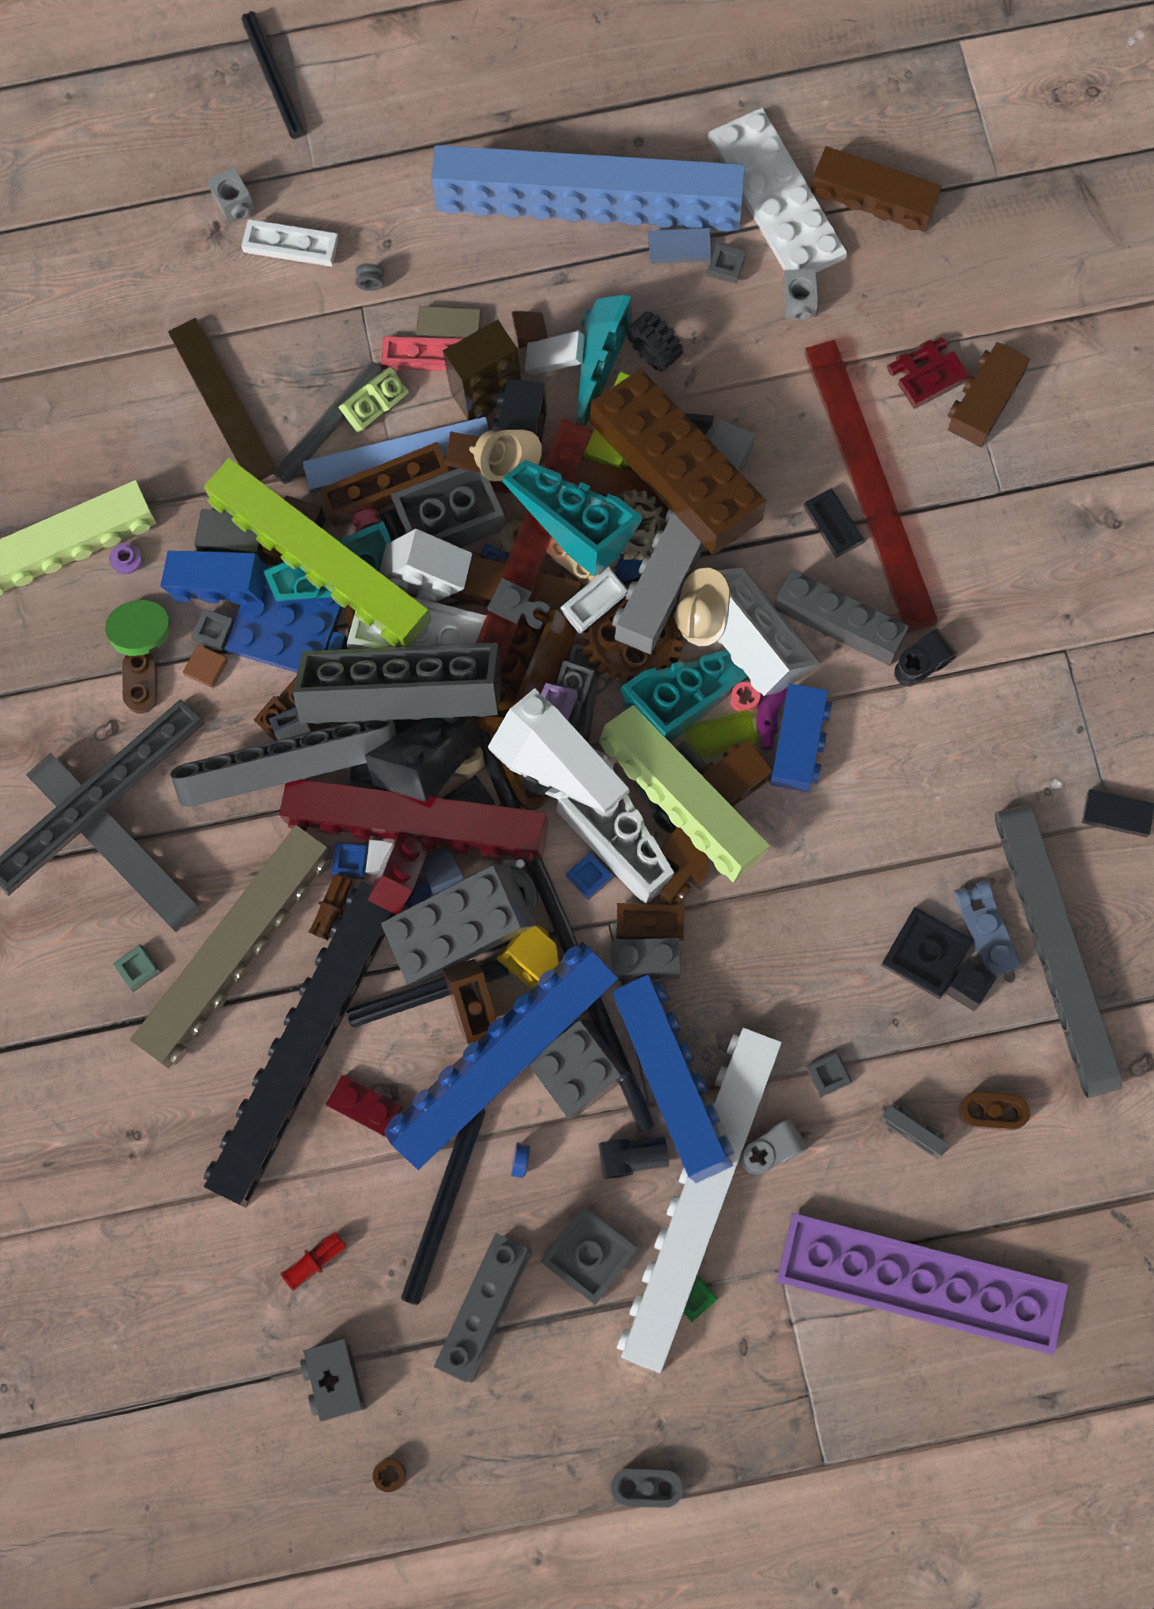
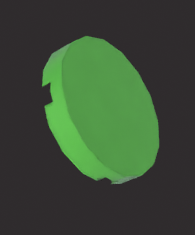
[105,600,171,656]

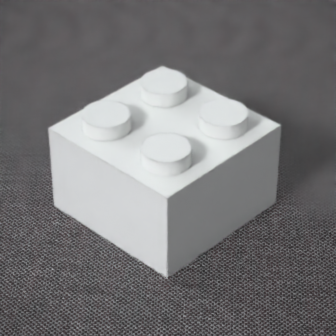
[379,529,472,602]

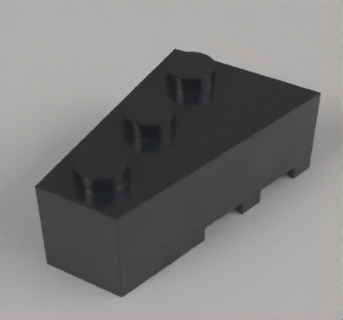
[364,716,483,802]

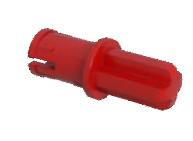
[280,1232,347,1291]

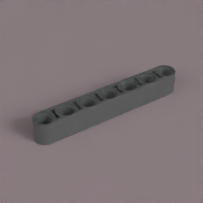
[170,720,398,807]
[26,753,201,932]

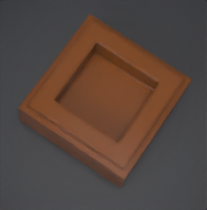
[183,645,228,689]

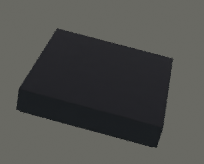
[881,907,974,999]

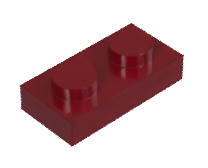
[325,1075,402,1138]

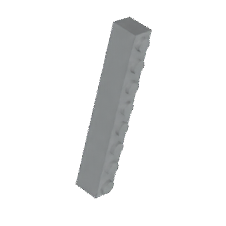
[612,420,755,654]

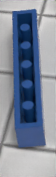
[611,974,734,1183]

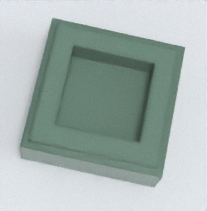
[113,944,161,992]

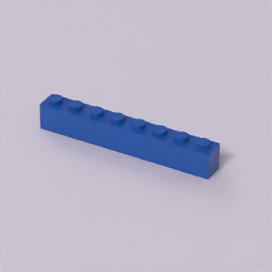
[384,941,618,1170]

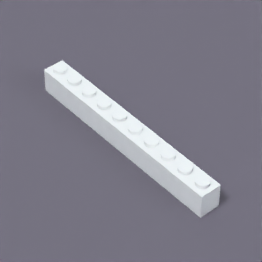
[617,1028,782,1374]

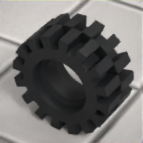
[626,311,683,372]

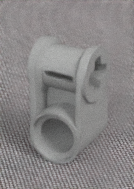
[740,1118,808,1175]

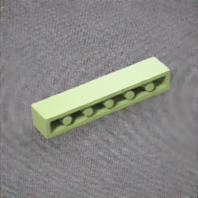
[0,480,157,596]
[598,705,770,883]

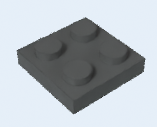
[540,1205,638,1306]

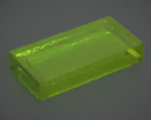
[686,710,758,759]

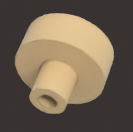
[455,746,485,779]

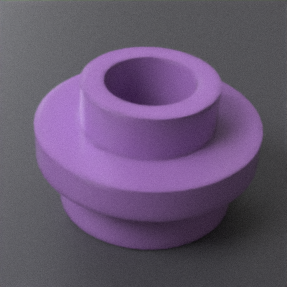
[110,543,142,574]

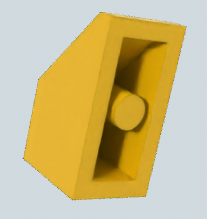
[496,925,559,990]

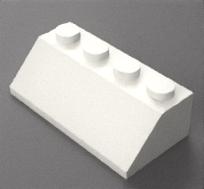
[717,567,820,696]

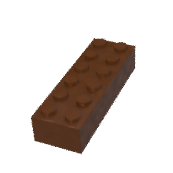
[590,369,767,555]

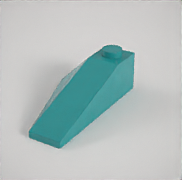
[263,521,392,601]
[620,650,749,742]

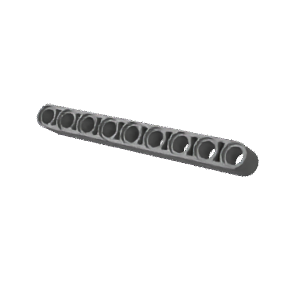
[995,804,1122,1098]

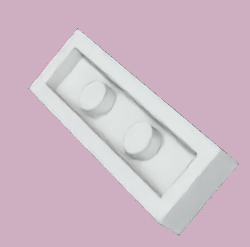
[241,219,339,267]

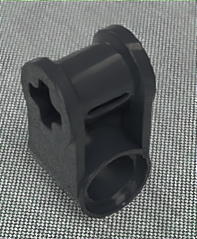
[894,628,958,687]

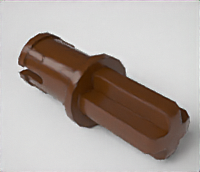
[308,874,352,941]

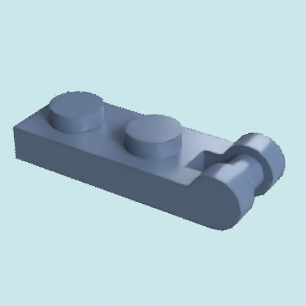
[953,880,1021,976]

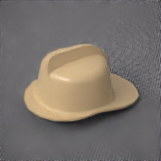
[469,429,542,481]
[675,568,730,646]

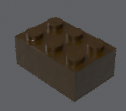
[443,320,521,421]

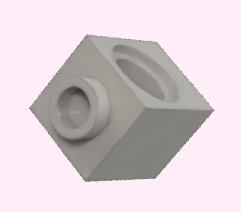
[207,167,255,224]
[782,269,818,321]

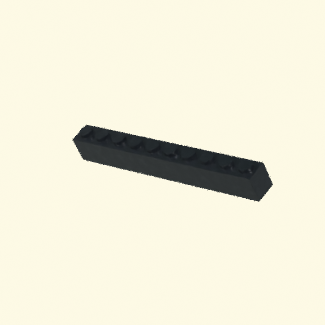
[204,881,396,1208]

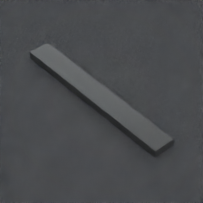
[0,699,204,897]

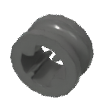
[355,263,384,291]

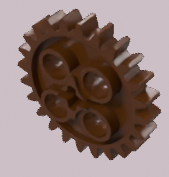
[579,585,684,687]

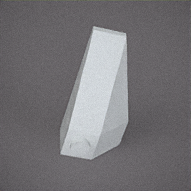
[488,688,629,813]

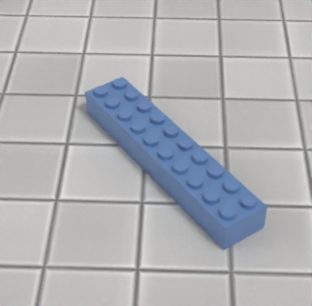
[431,145,745,232]

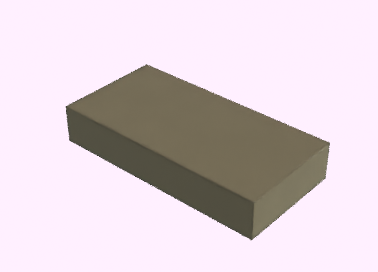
[416,306,481,338]

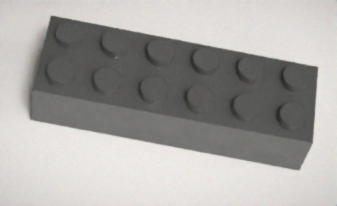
[293,642,502,724]

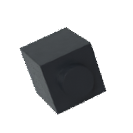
[945,958,998,1012]

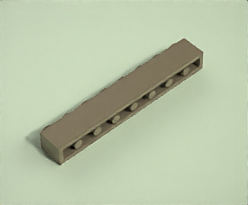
[130,825,332,1068]

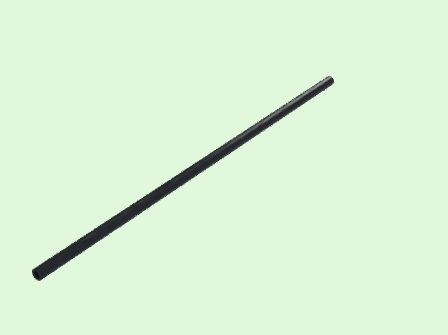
[380,509,655,1132]

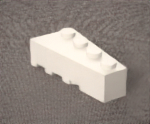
[556,757,674,904]

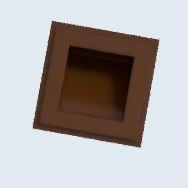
[511,311,548,348]

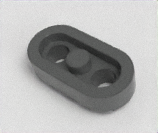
[611,1468,683,1508]

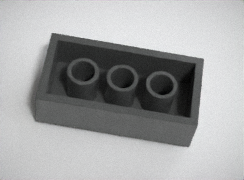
[381,864,536,985]

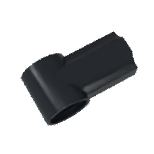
[598,1137,669,1179]

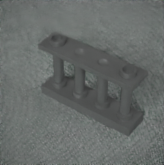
[434,1233,532,1383]

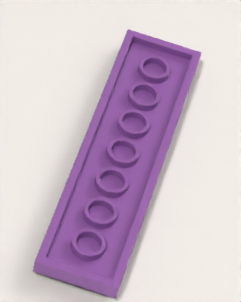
[776,1213,1068,1355]

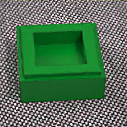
[683,1275,718,1322]

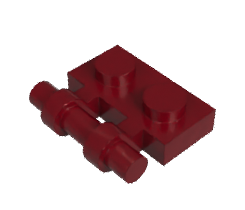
[887,337,970,409]

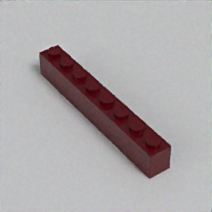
[279,779,549,862]

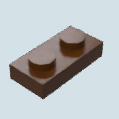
[616,903,684,941]

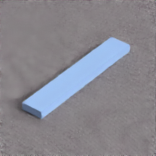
[303,417,489,494]

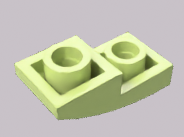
[338,367,409,432]

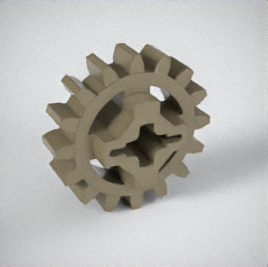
[615,489,666,561]

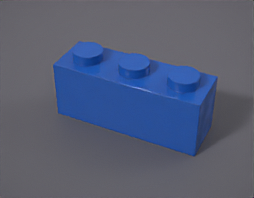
[161,550,268,605]
[770,683,832,792]

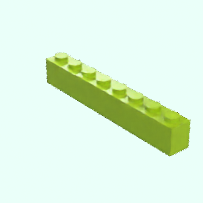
[203,458,431,647]

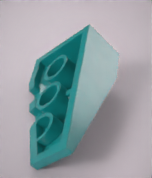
[577,294,631,431]
[502,460,642,577]

